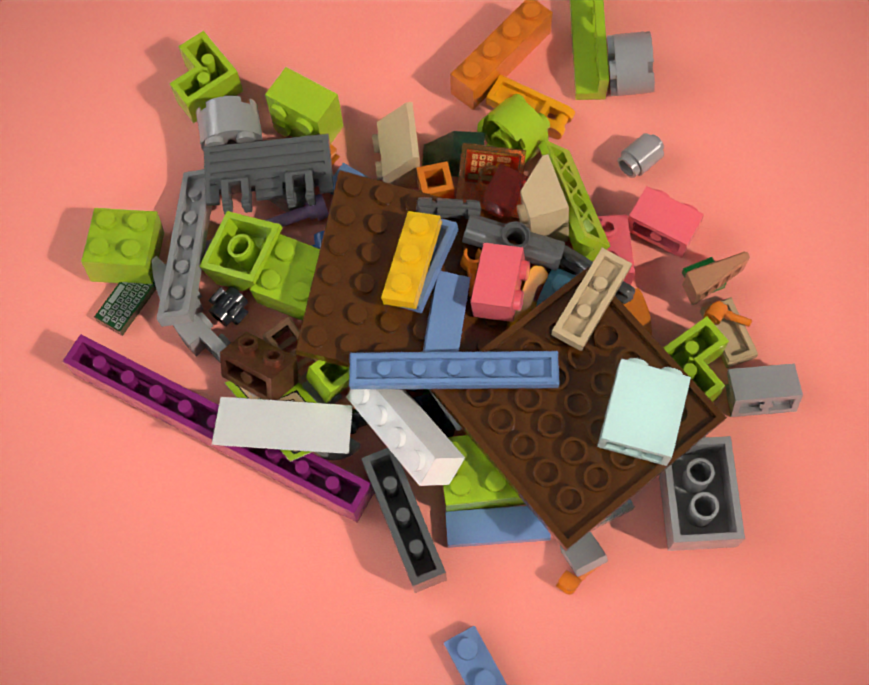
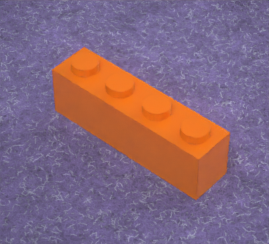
[450,0,553,110]

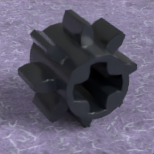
[208,286,249,327]

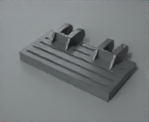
[203,134,334,214]

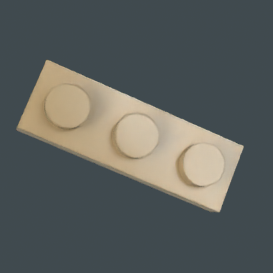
[551,248,632,351]

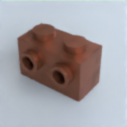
[220,331,298,400]

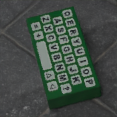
[94,279,156,336]

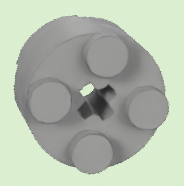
[607,31,655,96]
[196,96,263,151]

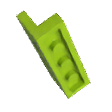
[569,0,609,100]
[538,139,610,261]

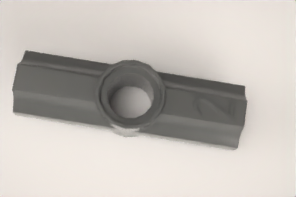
[462,214,565,271]

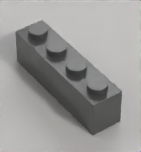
[361,448,447,593]

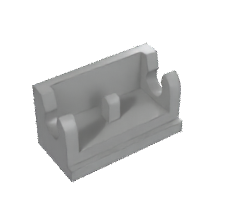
[725,363,803,417]

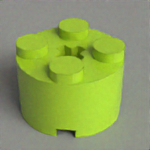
[477,94,550,169]

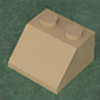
[372,102,420,189]
[517,154,569,242]

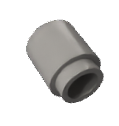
[617,133,664,178]

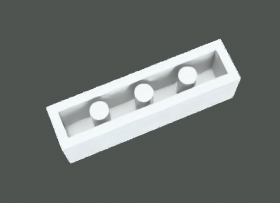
[346,389,465,486]

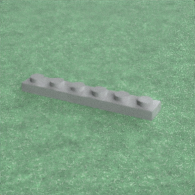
[157,169,212,327]

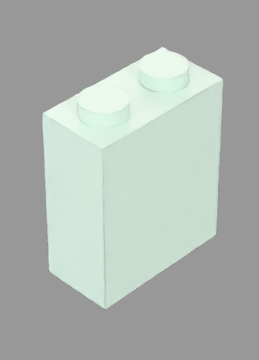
[597,358,691,466]

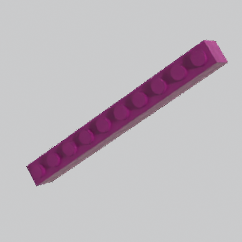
[62,334,374,523]

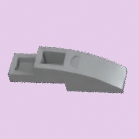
[152,256,231,363]

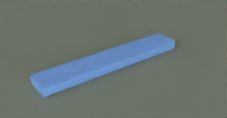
[349,351,559,389]

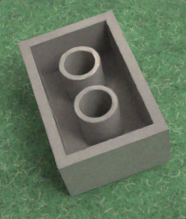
[659,436,745,551]

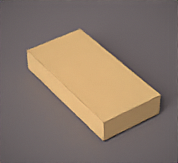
[700,297,758,368]

